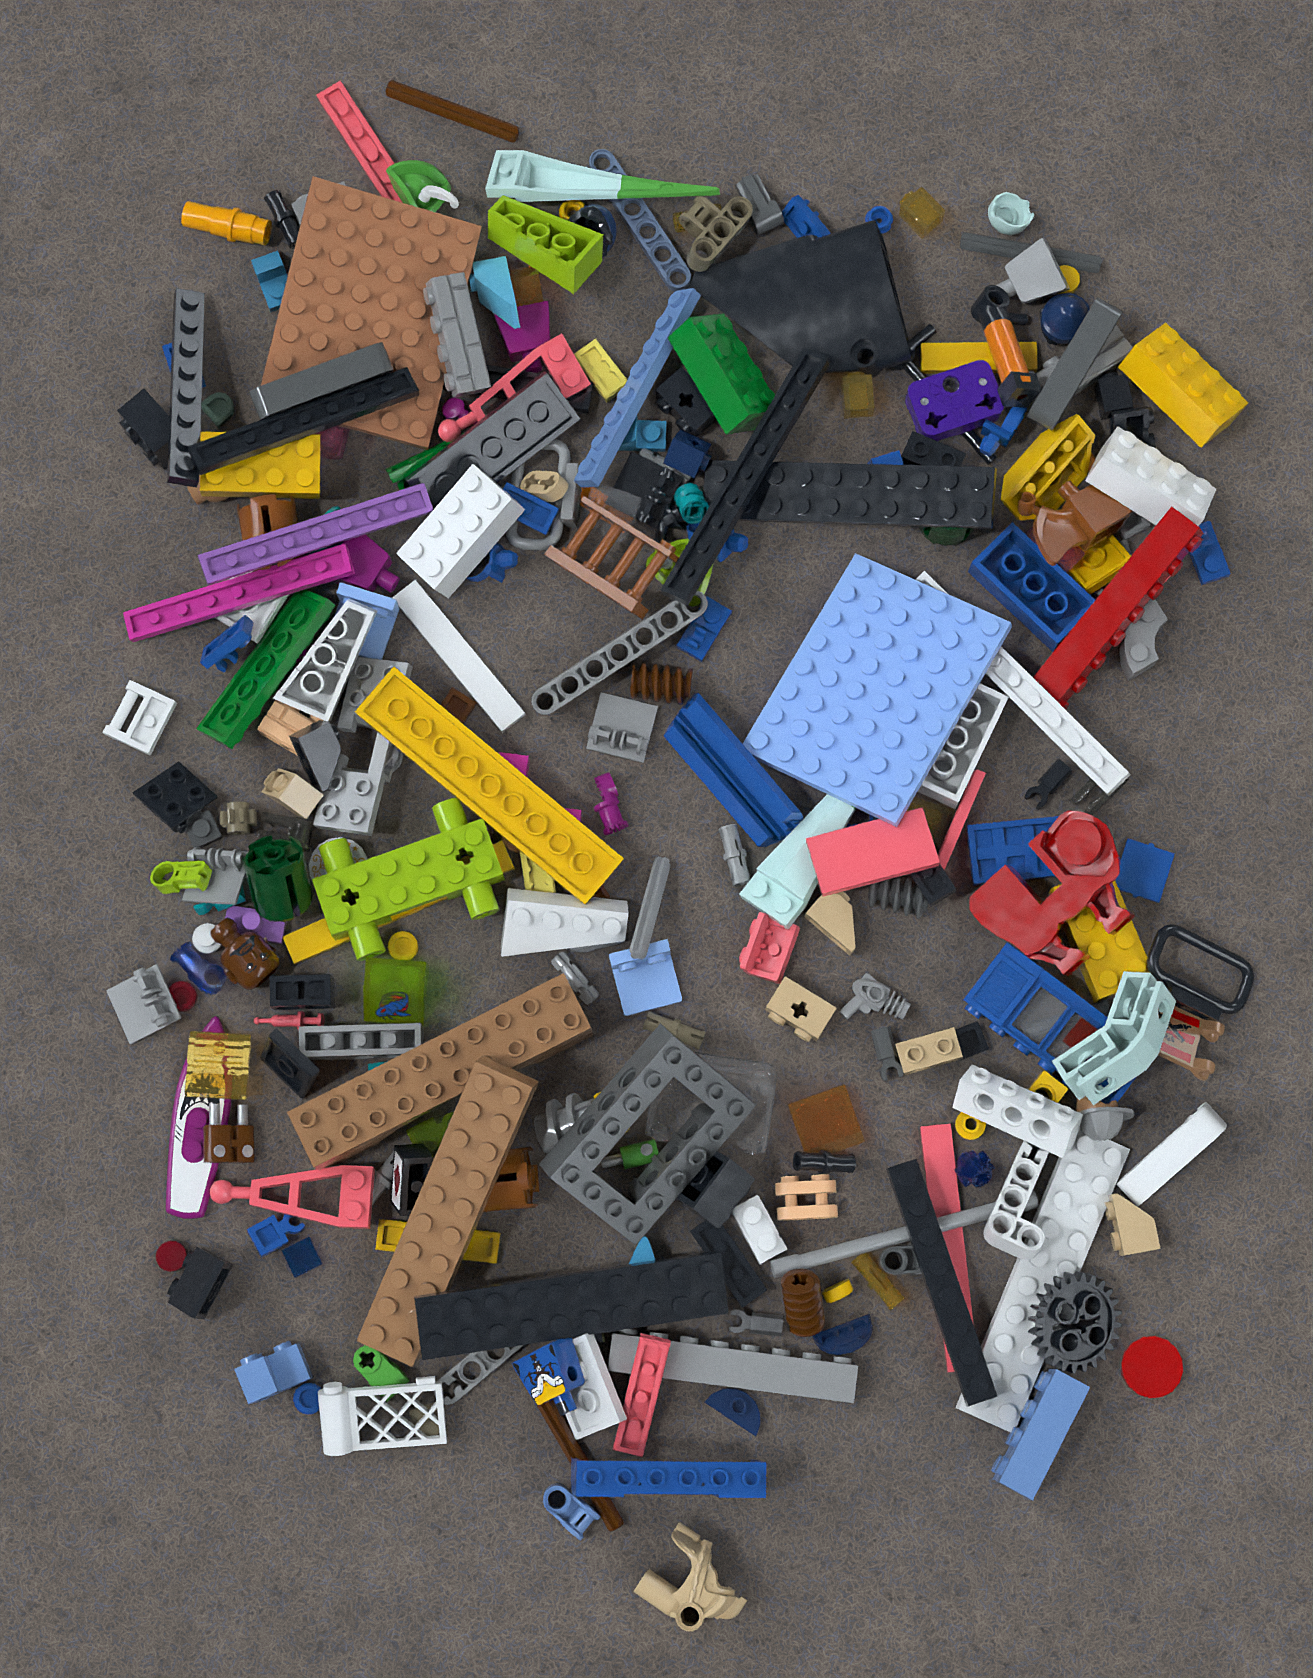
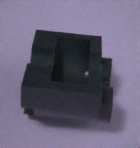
[1109,406,1156,448]

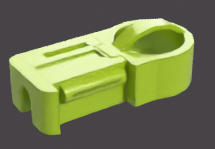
[150,861,212,894]

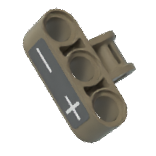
[678,196,753,272]

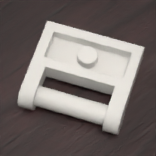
[102,680,177,755]

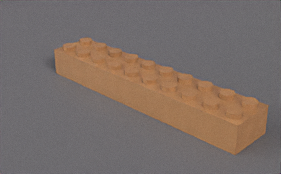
[357,1056,539,1367]

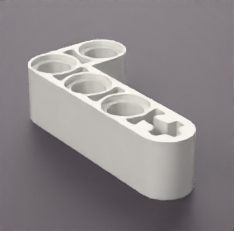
[1116,1102,1227,1207]
[983,1141,1049,1260]

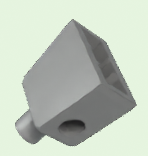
[996,238,1070,304]

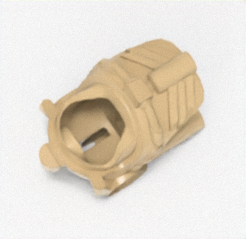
[634,1522,748,1631]

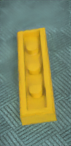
[920,342,1037,374]
[375,1219,501,1264]

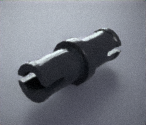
[264,190,299,249]
[793,1150,856,1174]

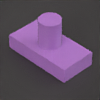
[225,906,287,944]

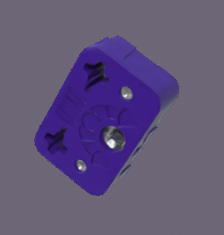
[905,360,1004,441]

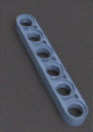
[589,149,691,292]

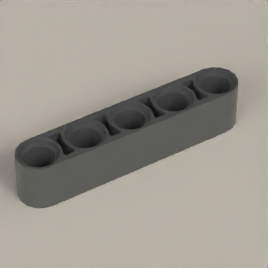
[1027,297,1123,431]
[249,342,394,420]

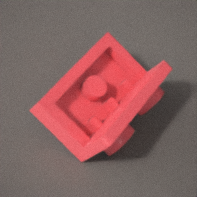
[739,912,800,984]

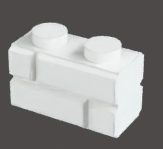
[732,1195,787,1265]

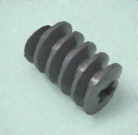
[867,876,929,919]

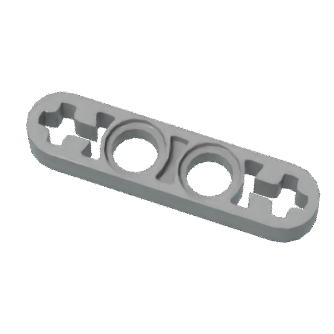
[434,1345,524,1405]

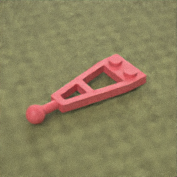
[438,333,591,443]
[210,1165,375,1229]

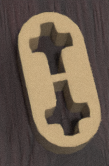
[520,470,568,502]

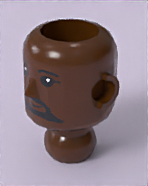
[210,917,280,990]

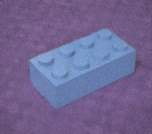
[991,1369,1090,1500]

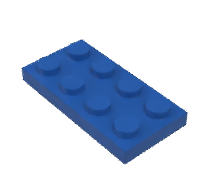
[966,816,1059,886]

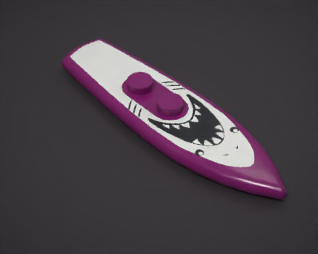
[166,1016,233,1219]

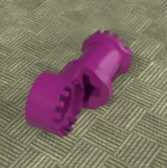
[593,772,629,836]

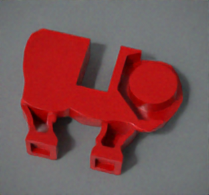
[969,810,1135,975]

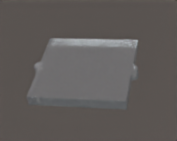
[578,483,642,544]

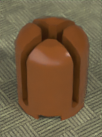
[237,494,303,572]
[483,1146,539,1212]

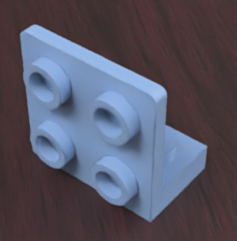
[334,582,400,660]
[609,939,682,1016]

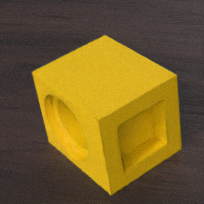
[1028,1070,1068,1103]

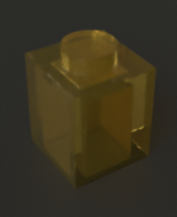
[899,186,945,239]
[841,372,875,419]

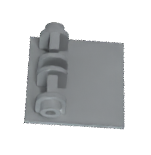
[586,692,658,763]
[182,847,248,905]
[106,964,182,1045]

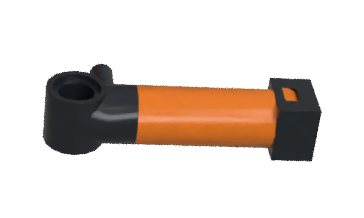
[970,285,1042,408]

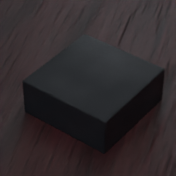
[955,1021,989,1061]

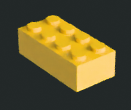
[1118,322,1249,448]
[200,432,321,499]
[1049,881,1150,1003]

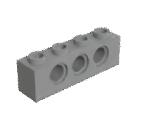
[299,1023,424,1060]

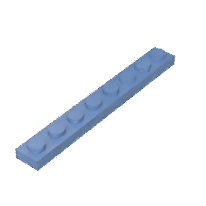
[574,288,701,488]

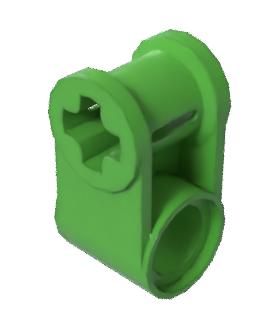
[353,1345,410,1403]

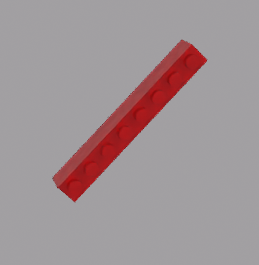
[1033,506,1204,710]

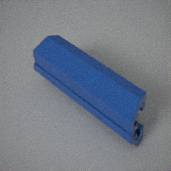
[664,693,804,847]

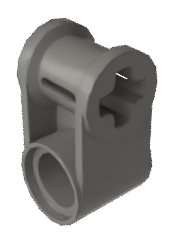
[878,1244,921,1275]

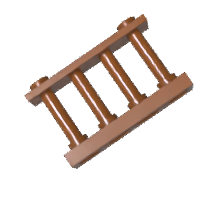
[544,496,679,620]

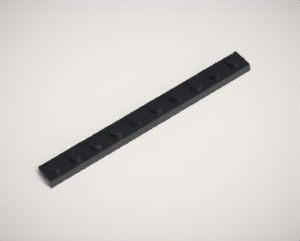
[660,347,831,605]

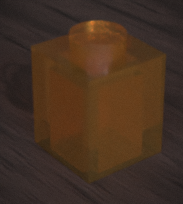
[509,266,544,307]

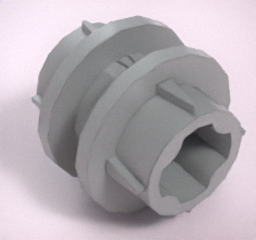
[534,1093,595,1153]

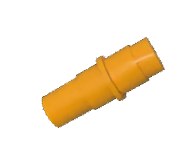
[181,201,272,246]

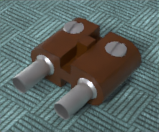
[203,1104,255,1164]

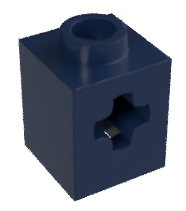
[663,430,712,478]

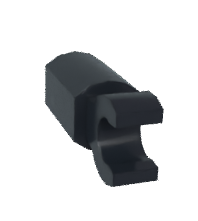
[1024,759,1072,810]

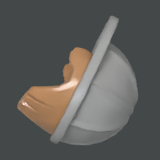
[1076,1096,1134,1141]

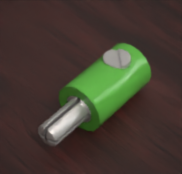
[601,1139,659,1169]

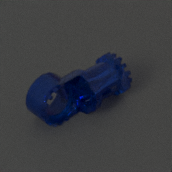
[170,941,227,995]

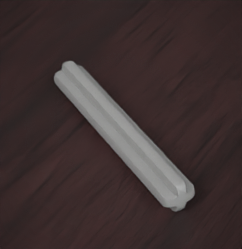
[629,856,671,960]

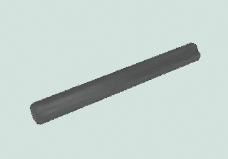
[960,232,1102,273]

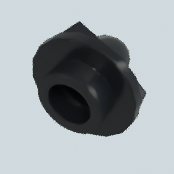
[654,504,684,543]

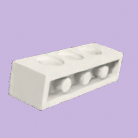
[952,1065,1083,1158]

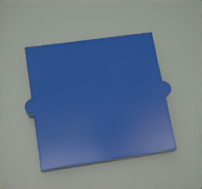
[1115,838,1174,903]

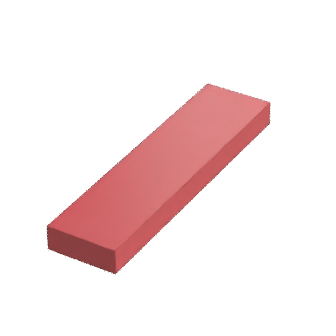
[938,769,986,870]
[613,1333,671,1457]

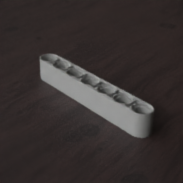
[531,591,708,715]

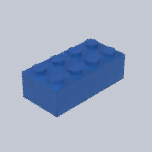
[968,522,1095,652]

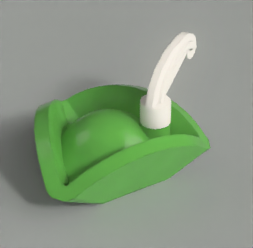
[386,160,459,212]

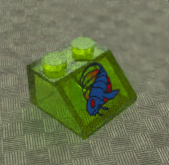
[363,957,429,1026]

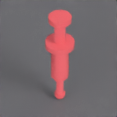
[254,1011,325,1030]

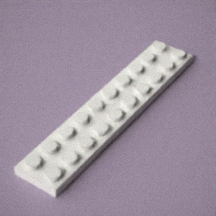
[956,1127,1130,1432]

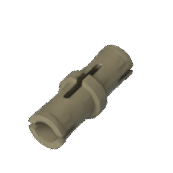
[643,1011,706,1050]

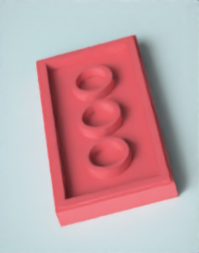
[806,807,940,897]

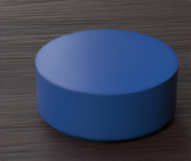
[293,1383,322,1414]

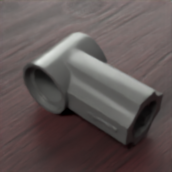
[736,174,784,235]

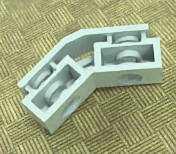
[1052,971,1176,1105]

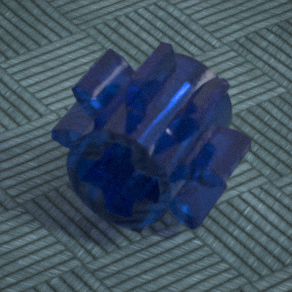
[954,1150,995,1188]

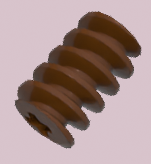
[630,662,693,705]
[781,1269,825,1337]

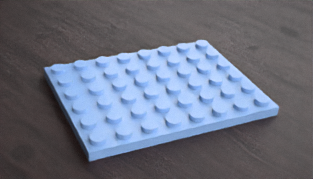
[743,553,1012,827]

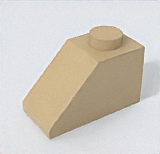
[805,892,856,956]

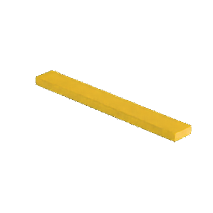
[283,840,515,965]

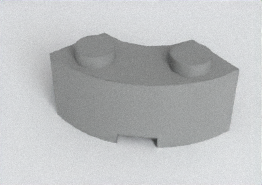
[1119,599,1168,681]

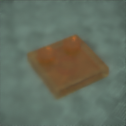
[787,1084,865,1153]

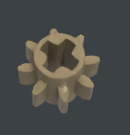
[220,802,257,835]

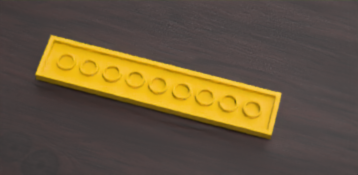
[355,666,624,904]

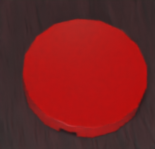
[1121,1336,1183,1398]

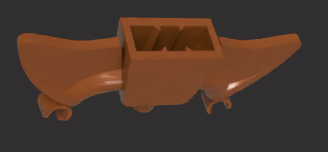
[1017,454,1133,566]

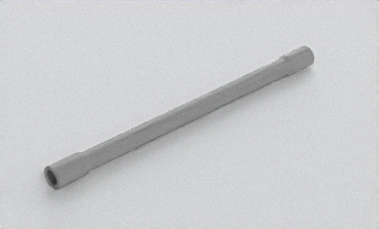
[770,1190,1039,1279]

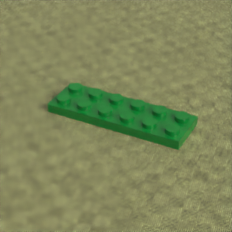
[196,589,336,749]

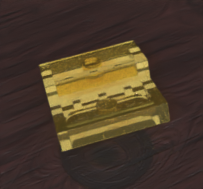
[184,1031,251,1100]

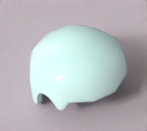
[988,192,1034,236]

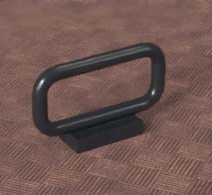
[1147,924,1254,1021]

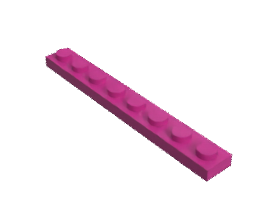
[123,544,355,643]

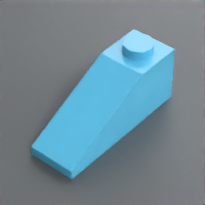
[469,256,520,329]

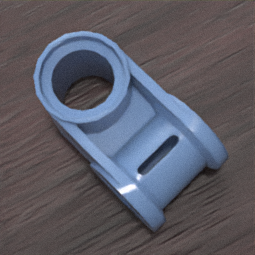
[543,1483,601,1541]

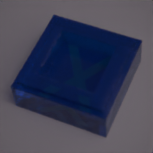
[282,1237,323,1278]

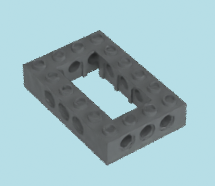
[539,1023,756,1245]

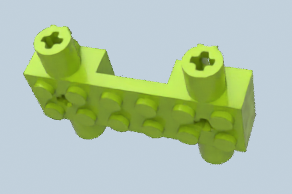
[312,798,505,961]

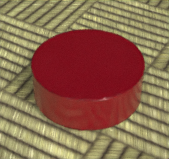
[169,981,198,1012]
[156,1241,188,1272]

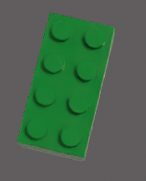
[668,313,775,435]

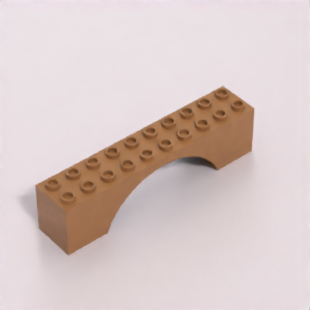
[287,973,593,1171]

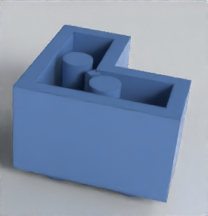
[234,1341,314,1404]

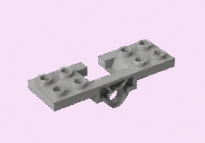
[313,657,413,836]

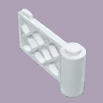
[318,1376,447,1456]

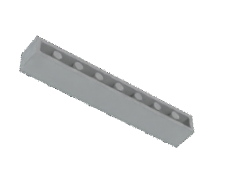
[608,1329,858,1403]

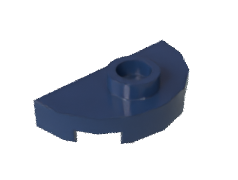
[812,1314,873,1355]
[704,1388,760,1437]

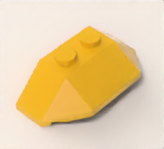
[1000,414,1095,521]

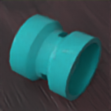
[674,483,709,524]

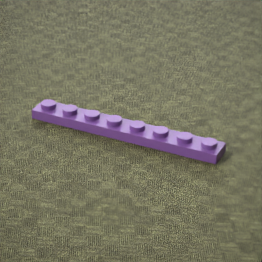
[198,483,433,585]

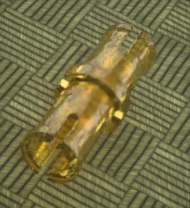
[851,1252,905,1310]

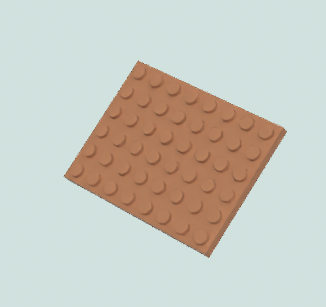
[260,176,482,450]

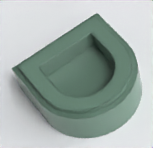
[201,392,235,428]

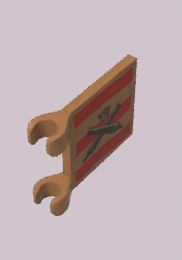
[1158,1006,1225,1081]

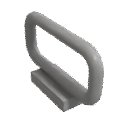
[506,439,582,551]

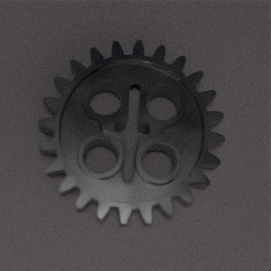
[1028,1271,1122,1373]

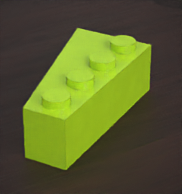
[488,195,603,294]

